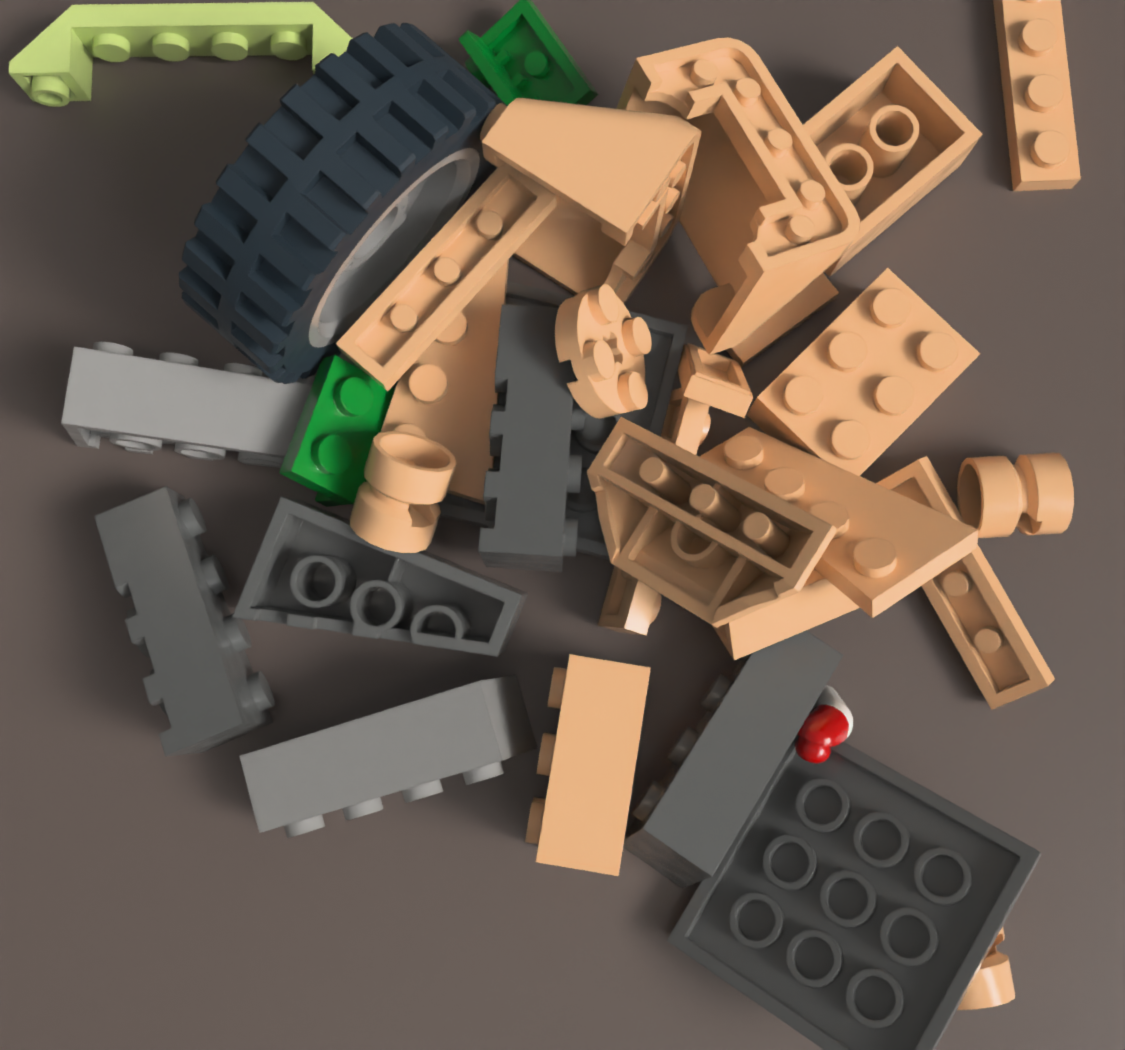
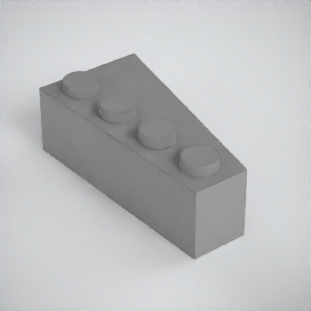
[61,342,315,468]
[239,675,537,838]

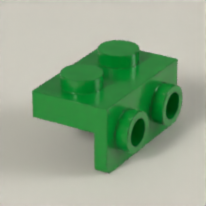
[458,0,599,105]
[279,355,395,507]

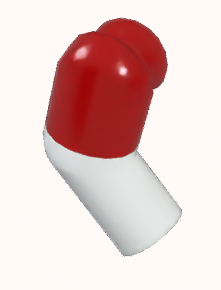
[794,685,853,764]

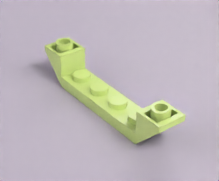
[9,2,353,107]

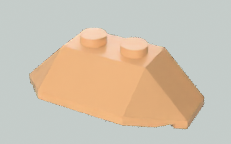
[587,417,837,628]

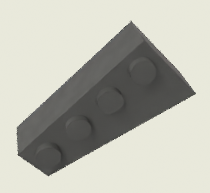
[478,304,585,572]
[94,486,275,756]
[232,497,529,656]
[623,630,844,888]

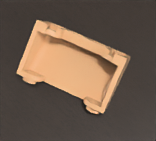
[616,37,860,355]
[480,98,701,305]

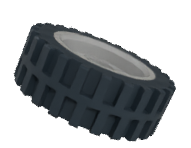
[179,23,508,384]

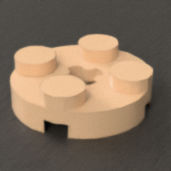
[555,284,652,419]

